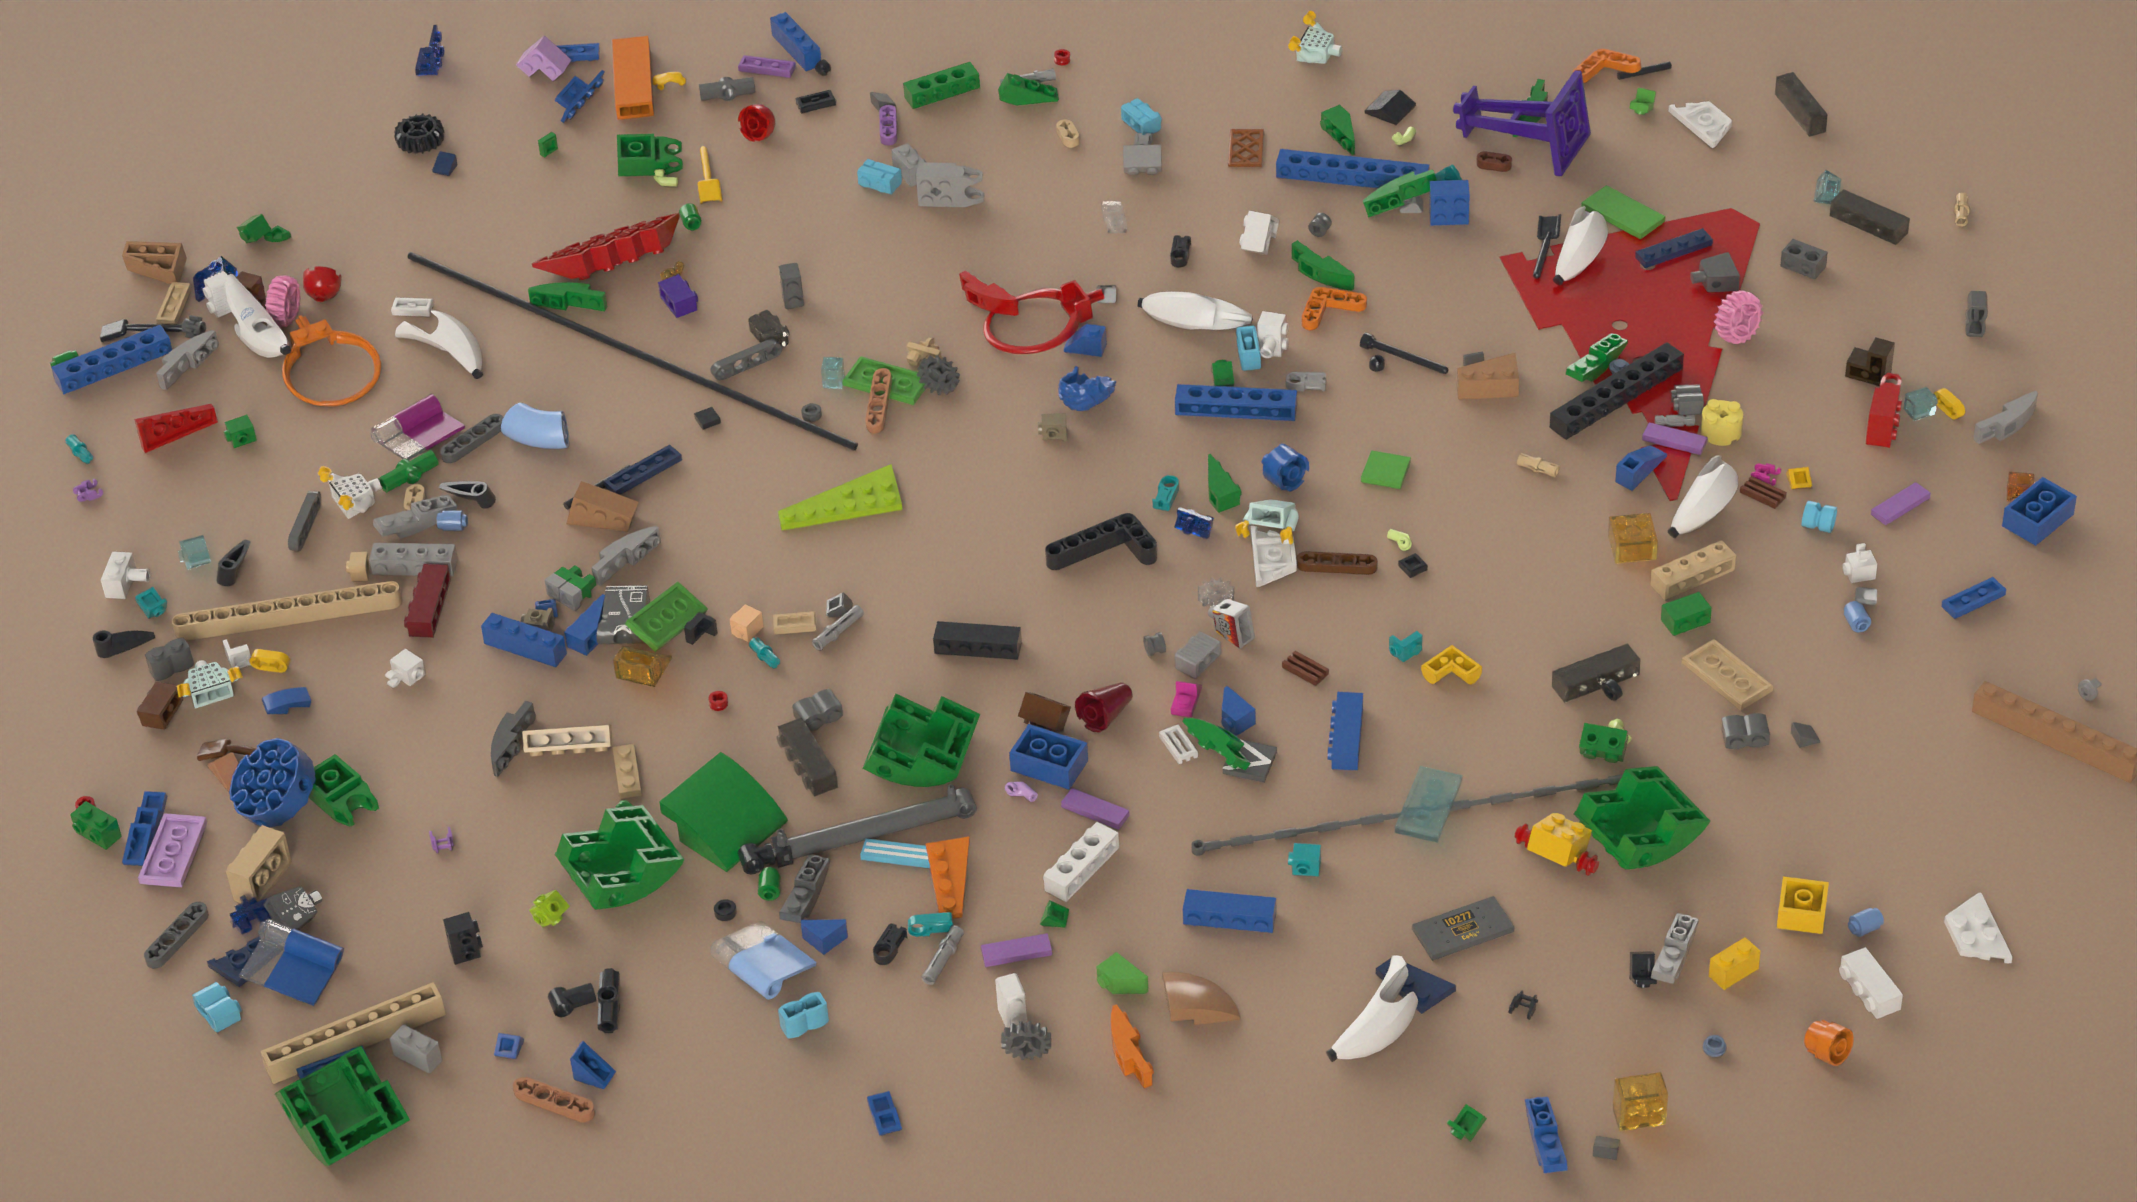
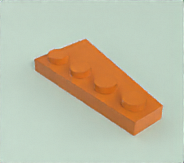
[926,836,970,919]

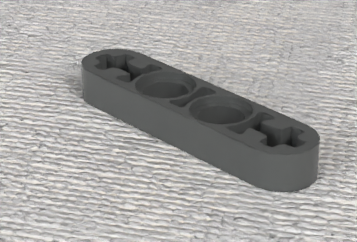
[710,339,782,381]
[440,414,504,463]
[288,491,321,551]
[144,902,209,969]

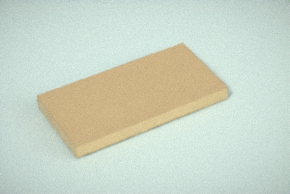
[1682,639,1773,711]

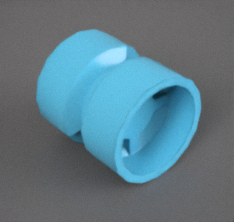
[1802,500,1838,533]

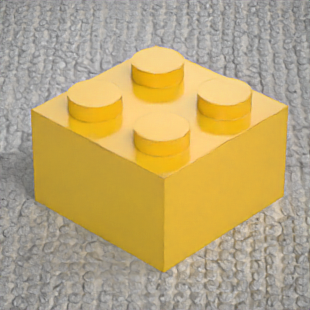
[1777,876,1829,934]

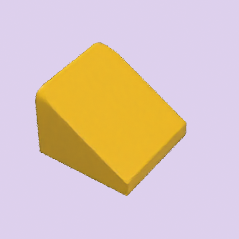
[1786,467,1812,489]

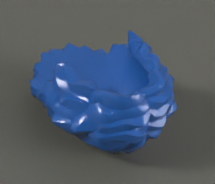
[1058,366,1116,411]

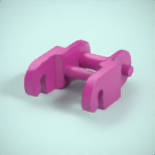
[1751,463,1781,486]

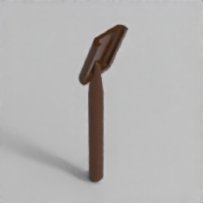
[197,739,257,761]

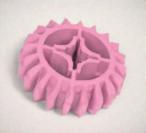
[265,275,301,328]
[1714,290,1764,344]

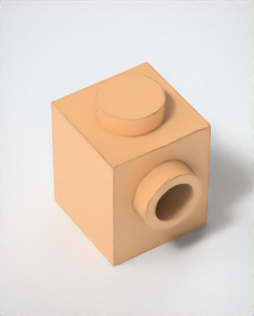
[730,604,764,642]

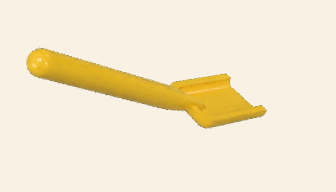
[697,146,723,204]

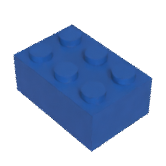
[2002,477,2077,546]
[1009,724,1088,790]

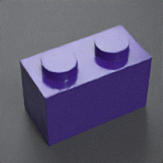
[658,274,698,318]

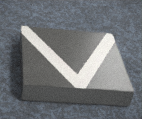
[1223,739,1277,783]

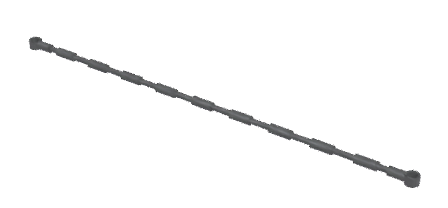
[1191,774,1623,856]

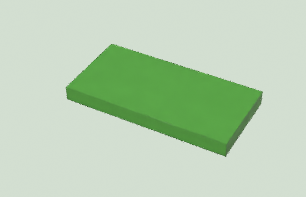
[1581,185,1666,239]
[843,356,925,405]
[625,582,708,652]

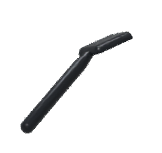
[1533,214,1562,279]
[100,319,183,342]

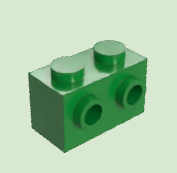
[1579,723,1629,763]
[70,801,122,850]

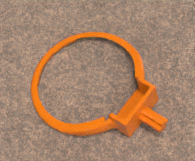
[282,315,381,407]

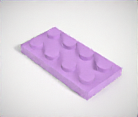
[138,813,207,887]

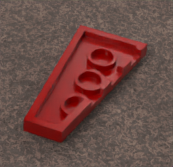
[134,404,218,453]

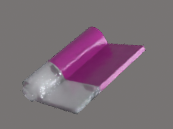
[370,394,465,460]

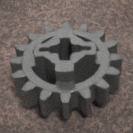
[917,355,960,395]
[1001,1021,1052,1060]

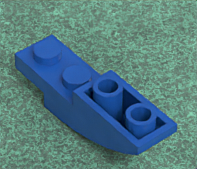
[1525,1097,1568,1173]

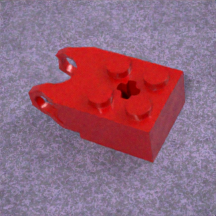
[1866,373,1902,448]

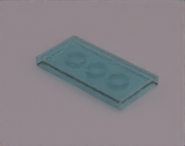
[1395,766,1463,843]

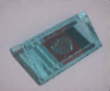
[1814,170,1841,205]

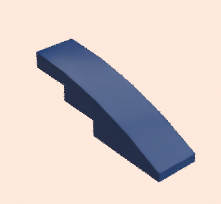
[122,791,168,866]

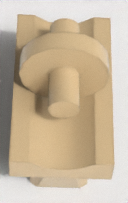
[906,337,943,366]

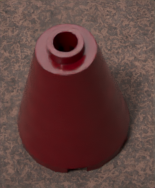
[1075,682,1133,732]

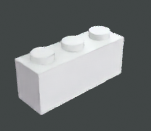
[1839,947,1903,1019]

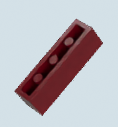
[404,564,451,638]

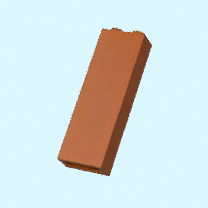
[612,36,654,120]

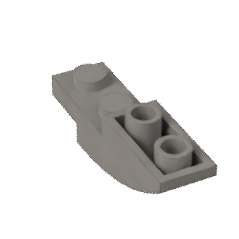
[156,330,219,390]
[1974,391,2038,444]
[373,494,457,539]
[592,526,661,586]
[1651,913,1699,984]

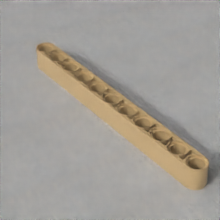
[172,581,402,641]

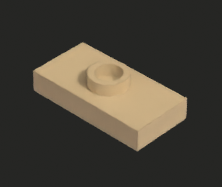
[773,611,816,635]

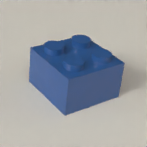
[1429,180,1470,226]

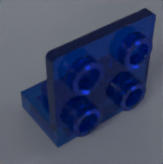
[415,25,445,75]
[193,256,238,302]

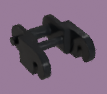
[1508,990,1538,1020]

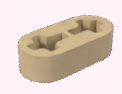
[1056,119,1079,148]
[403,484,426,511]

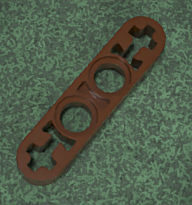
[1296,551,1378,575]

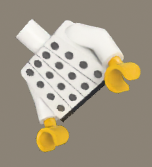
[318,466,382,519]

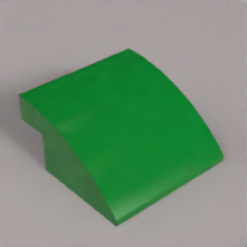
[659,752,788,872]

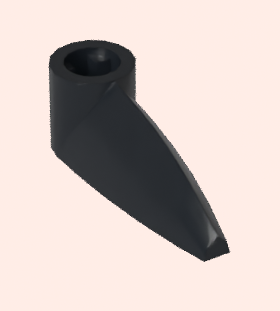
[439,481,496,509]
[216,539,251,586]
[92,630,155,658]

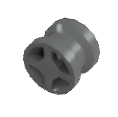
[1308,213,1332,237]
[1143,632,1166,656]

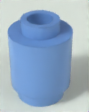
[437,510,468,531]
[1844,601,1871,632]
[1848,908,1884,937]

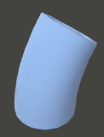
[501,403,569,449]

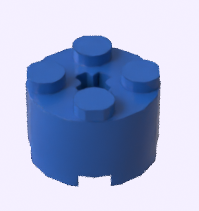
[1261,443,1309,492]

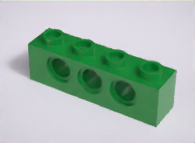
[903,62,980,109]

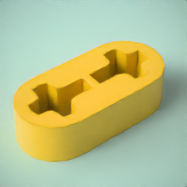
[1933,388,1965,420]
[249,649,291,673]

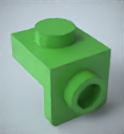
[1629,88,1656,115]

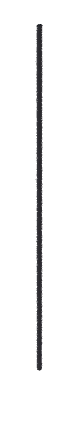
[407,252,858,451]

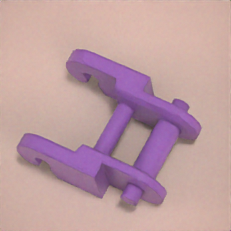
[73,479,103,502]
[429,827,454,853]

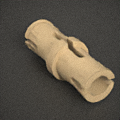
[1954,193,1970,226]
[1517,453,1560,478]

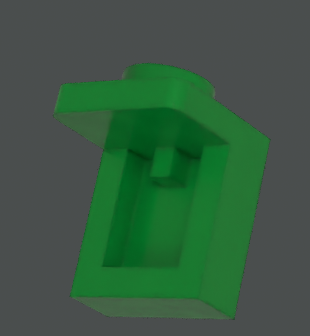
[1211,360,1235,387]
[1446,1104,1487,1142]

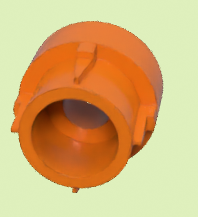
[1804,1020,1854,1066]

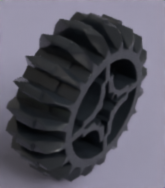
[394,113,445,154]

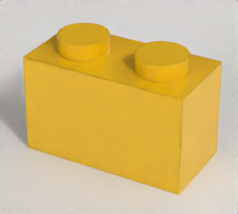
[1709,937,1761,990]

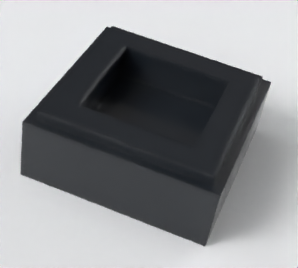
[694,407,721,430]
[1398,553,1428,578]

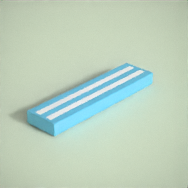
[860,839,930,868]

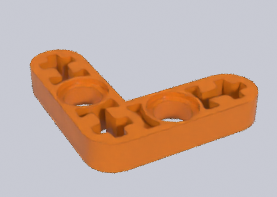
[1573,49,1641,83]
[1302,287,1367,330]

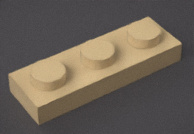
[156,282,192,324]
[612,744,642,799]

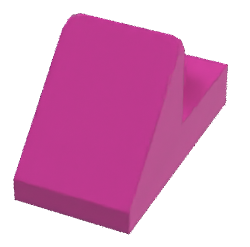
[1171,681,1202,718]

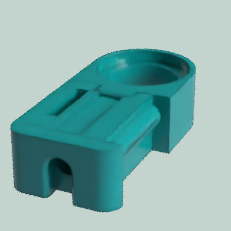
[1152,475,1179,511]
[908,912,953,937]

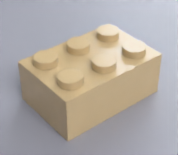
[226,825,292,908]

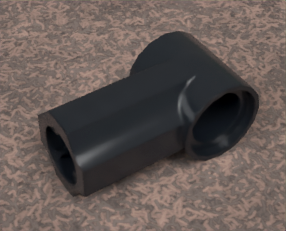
[548,983,597,1018]

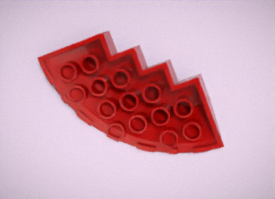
[532,213,680,280]

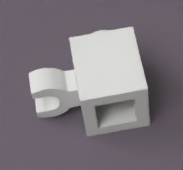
[1843,543,1877,583]
[385,649,426,688]

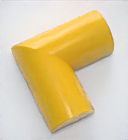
[1421,645,1482,685]

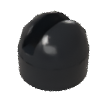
[815,59,831,76]
[1369,355,1385,372]

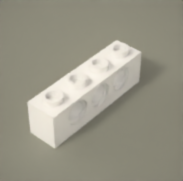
[1043,822,1119,902]

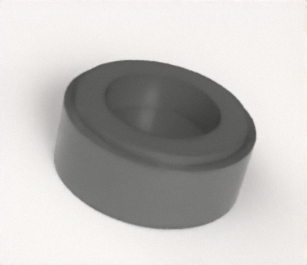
[801,403,822,422]

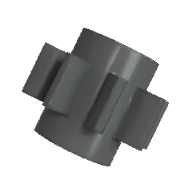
[182,315,206,338]

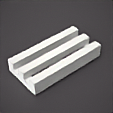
[391,298,434,317]
[1159,725,1198,764]

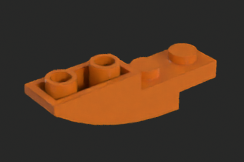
[1111,1004,1154,1089]

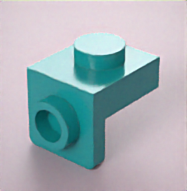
[1435,164,1462,181]
[135,587,167,619]
[1389,631,1423,662]

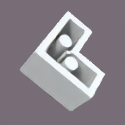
[1240,211,1280,255]

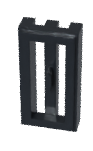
[795,90,836,114]

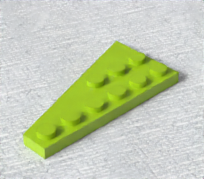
[778,464,902,530]

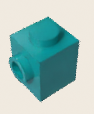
[1288,843,1321,876]

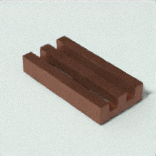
[1740,476,1787,509]
[1282,651,1329,686]

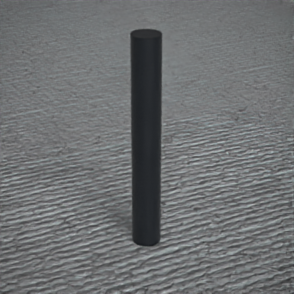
[1617,61,1672,80]

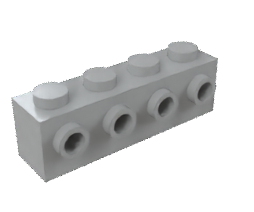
[369,543,458,576]

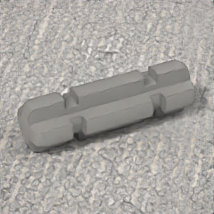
[1655,415,1695,427]

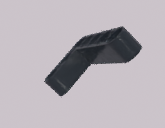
[1045,513,1157,570]

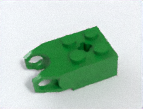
[617,134,683,177]
[309,754,379,827]

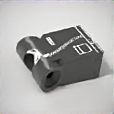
[597,585,650,644]

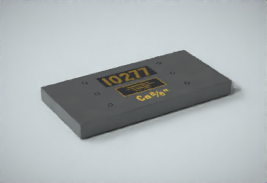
[1412,896,1514,961]

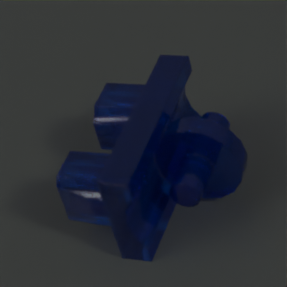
[1174,507,1214,539]
[230,895,272,935]

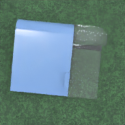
[710,921,817,1000]

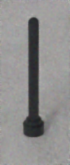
[1360,332,1449,374]

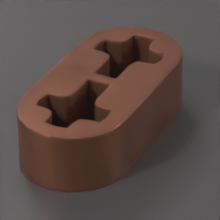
[1476,151,1512,172]

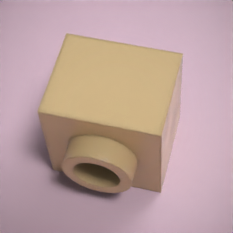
[346,552,370,581]

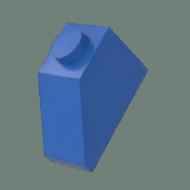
[1064,324,1107,357]
[1221,686,1256,736]

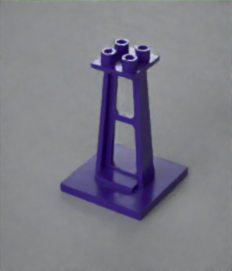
[1453,70,1591,177]

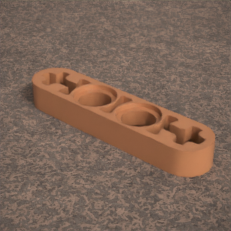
[865,368,892,434]
[513,1077,595,1122]

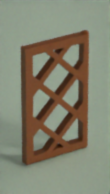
[1228,129,1264,167]

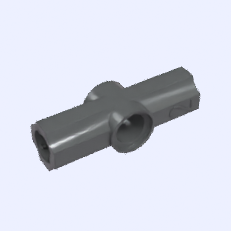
[699,77,756,101]

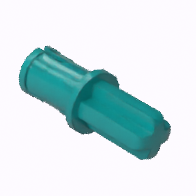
[65,434,93,464]
[749,637,780,669]

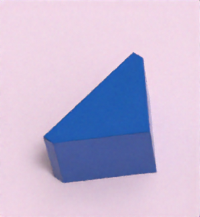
[801,919,848,955]
[570,1041,616,1089]

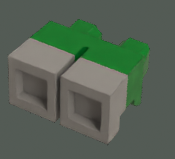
[545,565,596,611]

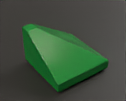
[1040,900,1069,928]

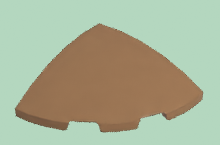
[1162,972,1240,1025]

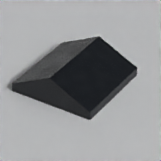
[1365,90,1416,125]

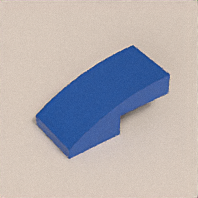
[262,687,311,714]
[867,1091,902,1136]

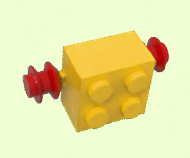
[1514,813,1599,876]

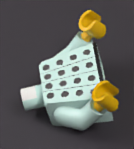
[1288,10,1342,64]
[1235,500,1299,545]
[176,660,243,708]

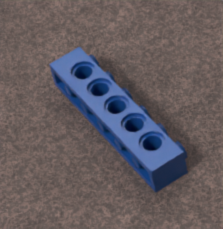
[51,325,172,394]
[1175,384,1297,421]

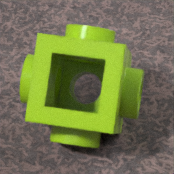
[529,890,570,927]

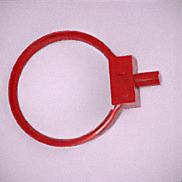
[983,280,1105,354]

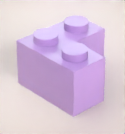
[516,35,571,81]

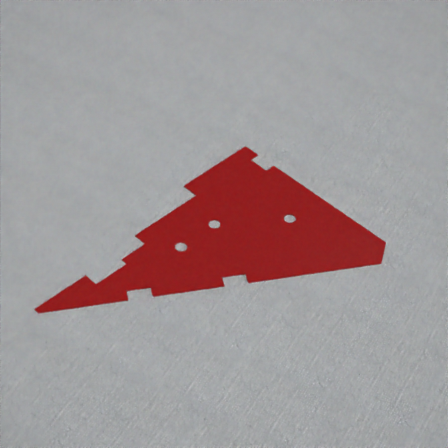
[1499,208,1760,501]

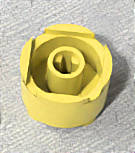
[1701,399,1743,446]

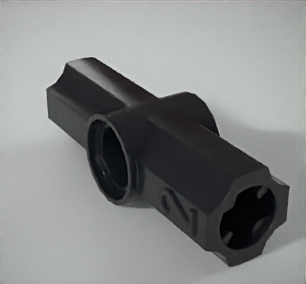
[597,968,620,1034]

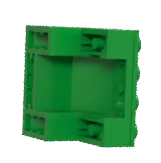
[862,693,980,787]
[1574,766,1710,870]
[555,805,684,910]
[275,1046,410,1167]

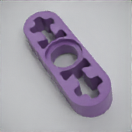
[879,105,897,145]

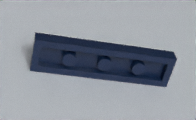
[1635,228,1713,268]
[604,445,682,495]

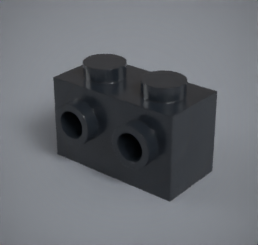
[443,912,483,965]

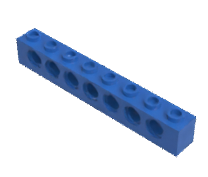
[1276,149,1430,188]

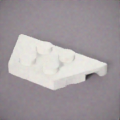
[1668,101,1732,148]
[1251,526,1297,587]
[1944,893,2012,964]

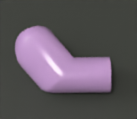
[1005,782,1038,802]

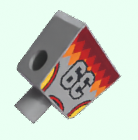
[1208,599,1255,649]

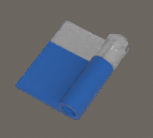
[239,919,344,1006]

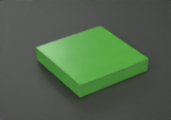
[1361,450,1411,489]

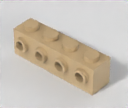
[1650,540,1736,600]
[522,725,613,756]

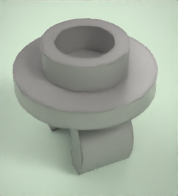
[2078,678,2102,701]

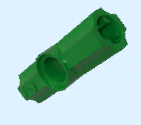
[378,450,439,493]

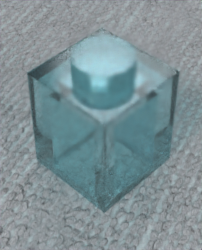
[821,357,845,389]
[1904,387,1938,421]
[177,535,211,569]

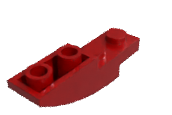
[959,270,1019,316]

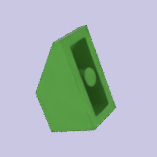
[1096,952,1149,994]

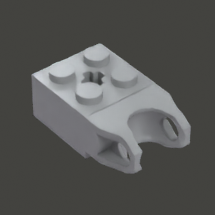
[916,162,984,207]

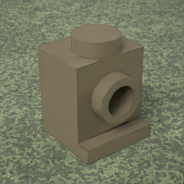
[1038,413,1067,441]
[521,608,555,632]

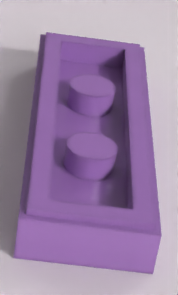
[738,55,796,78]
[1642,422,1707,455]
[1871,482,1931,525]
[1061,788,1130,830]
[981,933,1052,967]

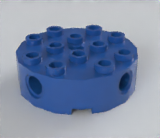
[229,738,316,828]

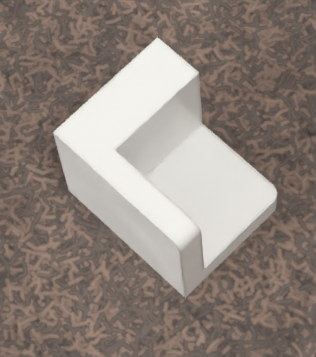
[223,639,251,669]

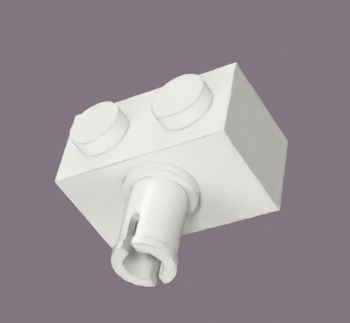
[1257,311,1289,358]
[101,552,150,599]

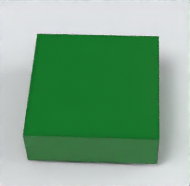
[538,132,558,158]

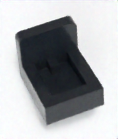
[684,612,718,645]
[1629,951,1657,988]

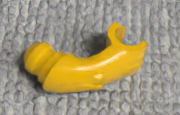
[652,72,686,90]

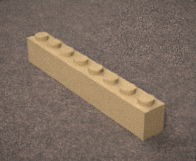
[261,982,446,1084]

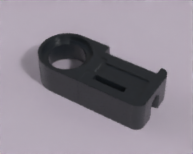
[1170,235,1191,268]
[873,923,908,965]

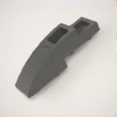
[491,701,536,777]
[779,855,830,923]

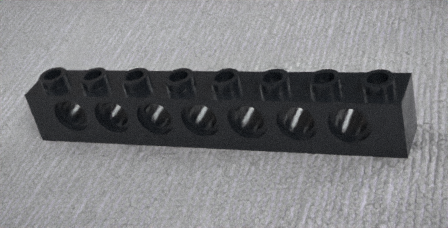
[1549,342,1684,440]

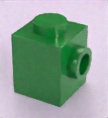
[236,214,272,244]
[223,415,257,448]

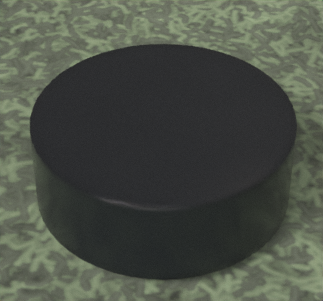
[1602,679,1623,701]
[714,899,737,921]

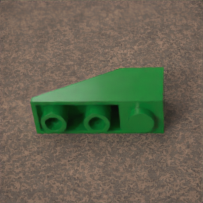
[998,73,1059,106]
[1320,104,1355,156]
[1208,454,1242,513]

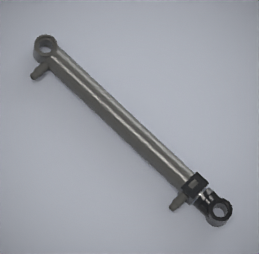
[738,784,977,875]

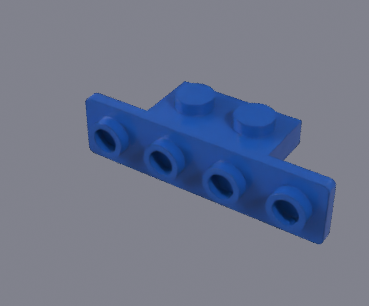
[555,70,605,123]

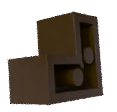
[1845,337,1895,386]

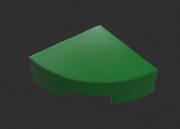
[264,225,291,242]

